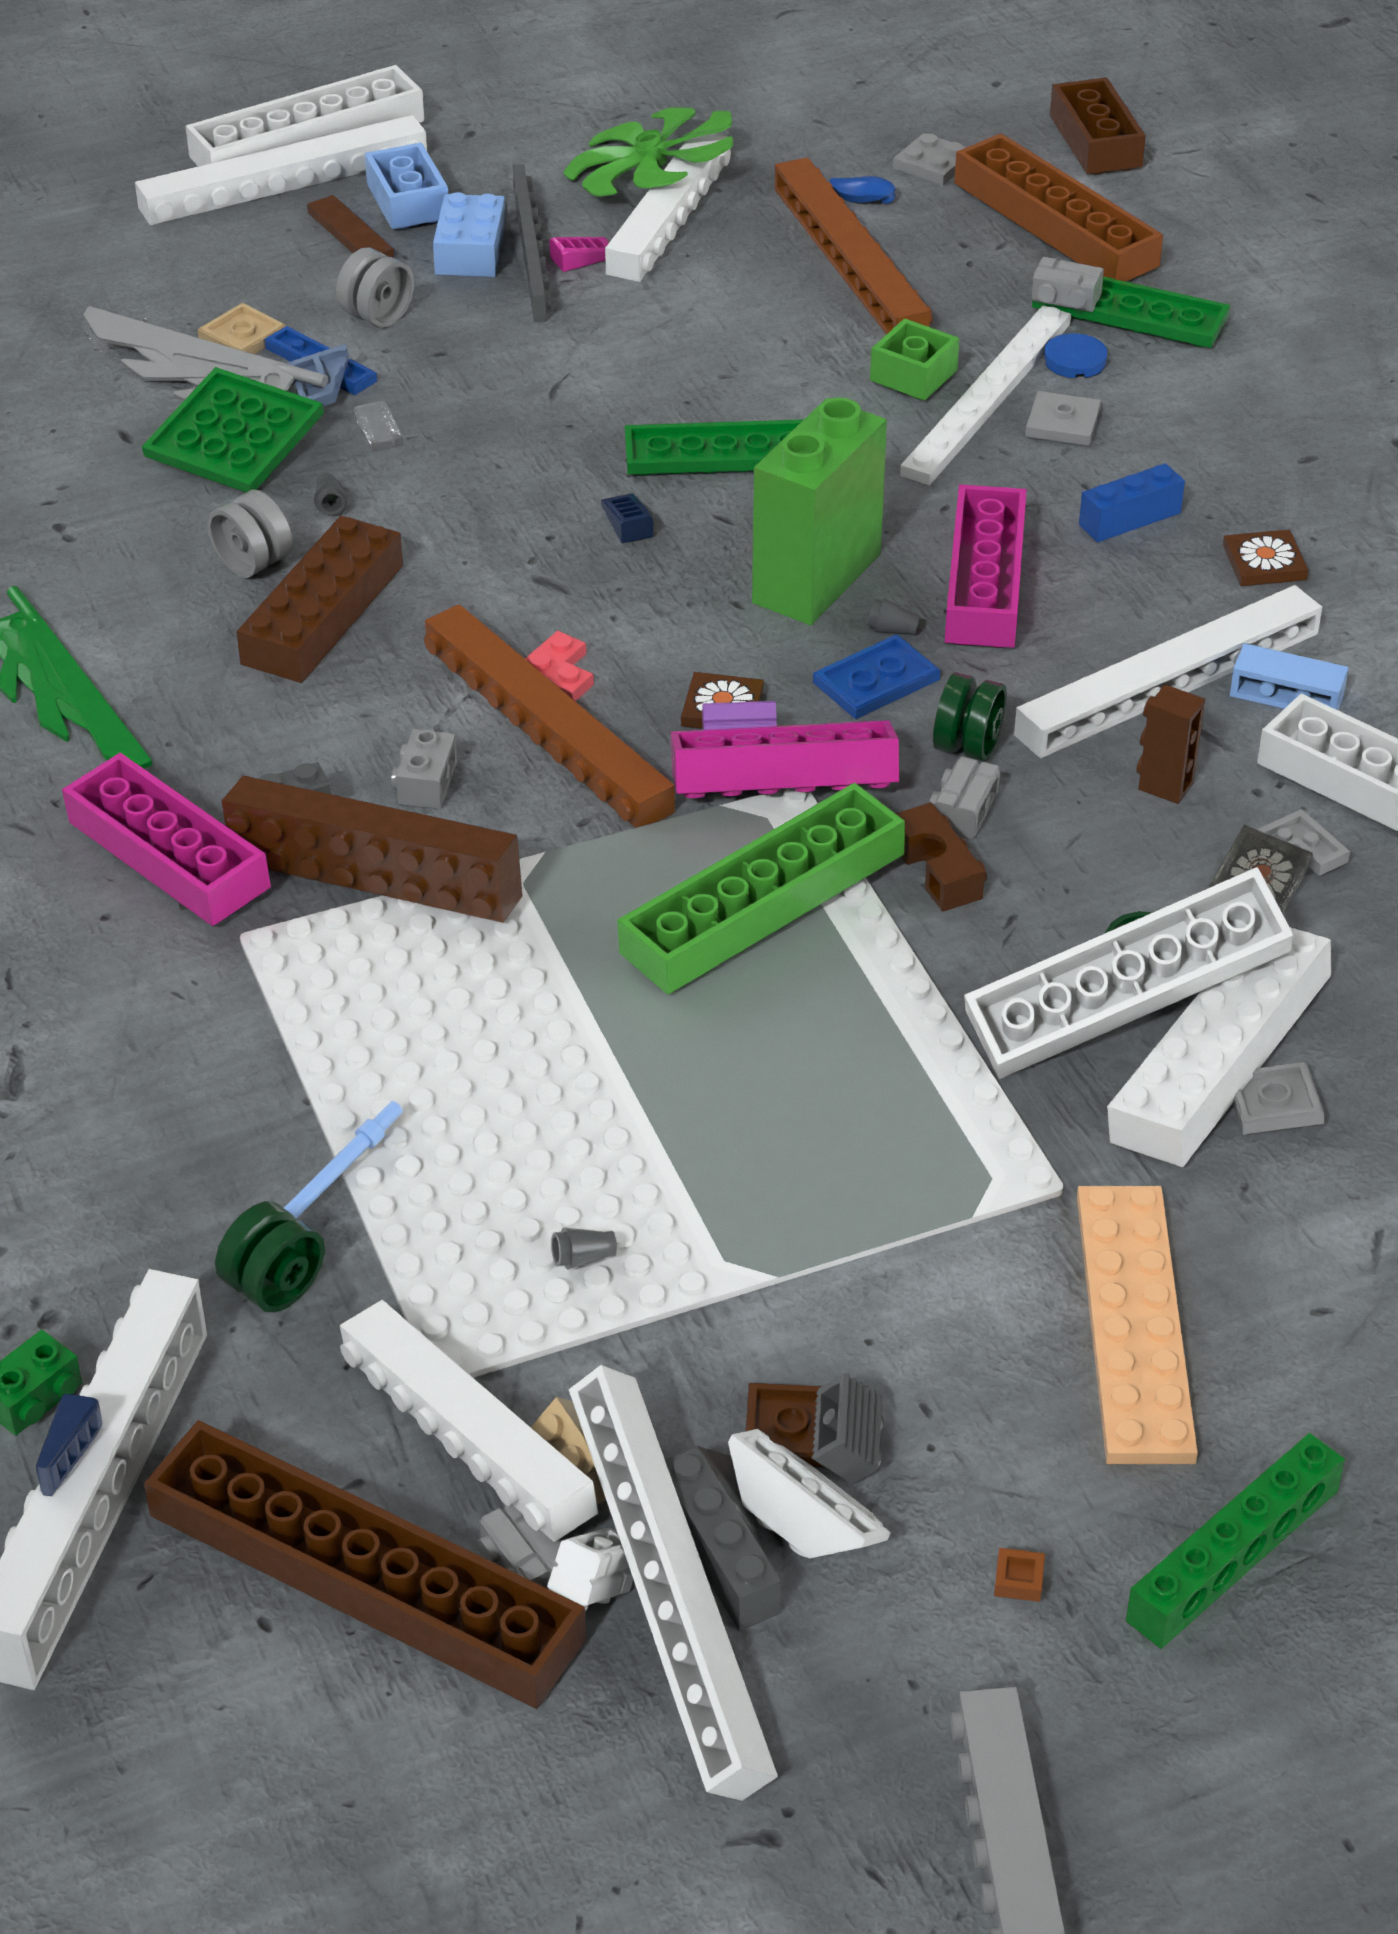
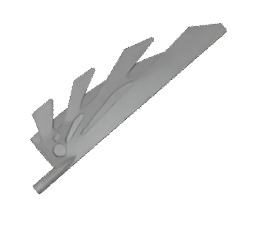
[84,306,328,401]

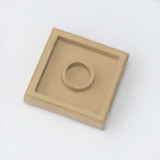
[198,303,287,354]

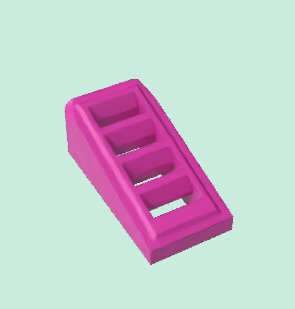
[549,237,610,272]

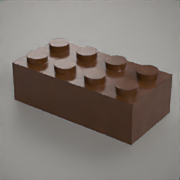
[1050,77,1146,175]

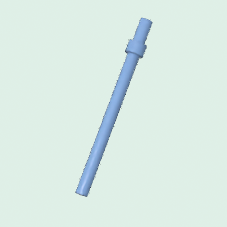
[284,1101,403,1219]

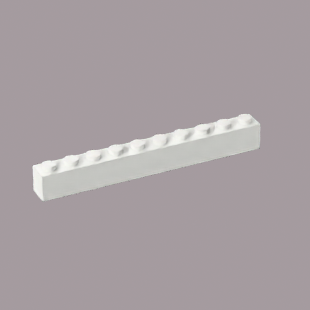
[135,115,427,225]
[1014,585,1322,759]
[568,1365,778,1801]

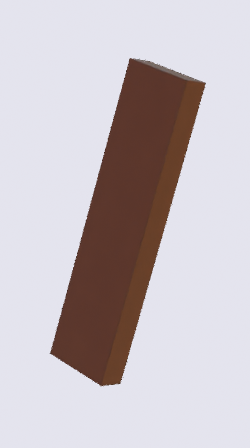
[307,195,394,258]

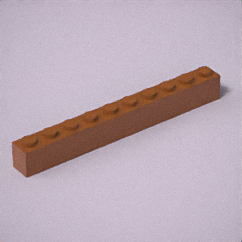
[775,157,933,334]
[424,604,675,828]

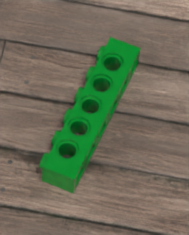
[1126,1433,1345,1649]

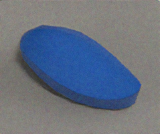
[830,176,896,204]

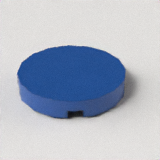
[1044,333,1107,378]

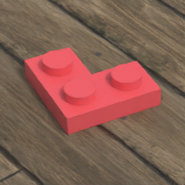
[525,630,594,701]

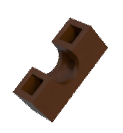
[895,802,987,912]

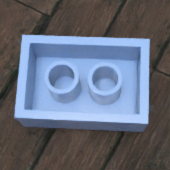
[365,142,448,229]
[433,192,506,277]

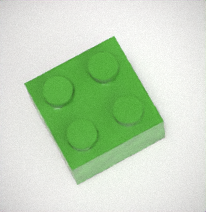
[870,318,959,401]

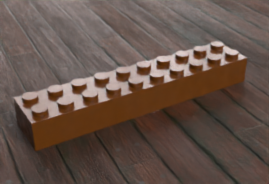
[144,1420,586,1709]

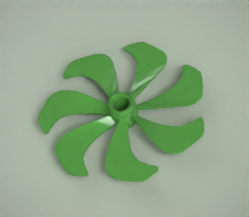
[563,107,733,197]

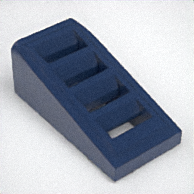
[601,493,653,543]
[36,1394,103,1497]

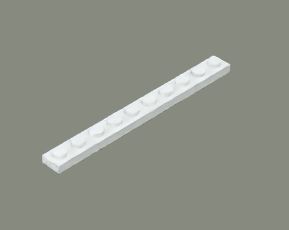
[900,306,1071,486]

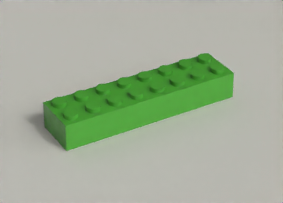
[617,782,905,995]

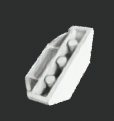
[728,1429,891,1559]

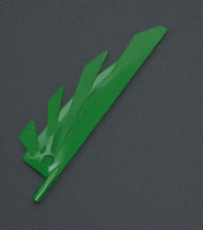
[0,586,152,769]

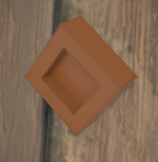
[994,1548,1045,1602]

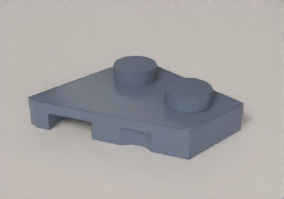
[287,344,349,406]

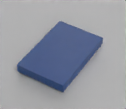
[813,634,940,719]

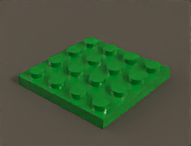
[141,367,324,492]

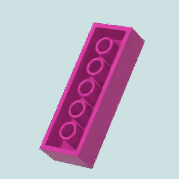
[944,484,1027,648]
[670,720,899,798]
[62,753,271,926]

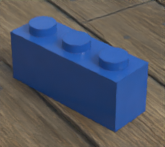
[1079,463,1185,543]

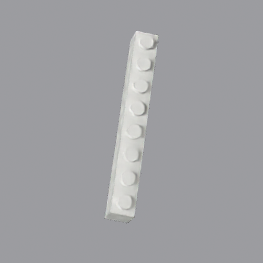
[605,129,731,282]
[339,1300,598,1542]

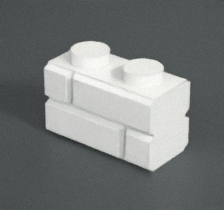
[547,1527,633,1610]

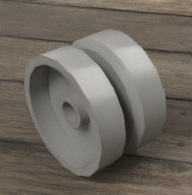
[336,247,414,328]
[207,489,293,578]

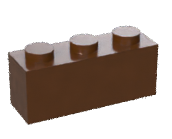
[1136,684,1205,804]

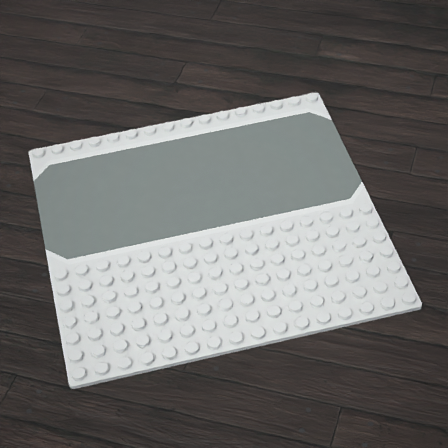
[240,788,1063,1378]

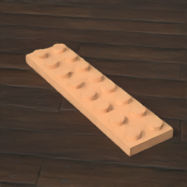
[1077,1186,1198,1464]

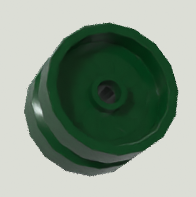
[933,672,1007,762]
[215,1201,325,1313]

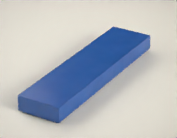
[264,326,377,396]

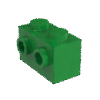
[0,1329,83,1436]

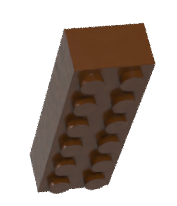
[236,515,403,683]

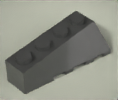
[665,1446,781,1631]

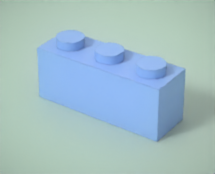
[1230,643,1349,710]

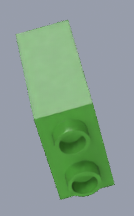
[752,397,887,626]

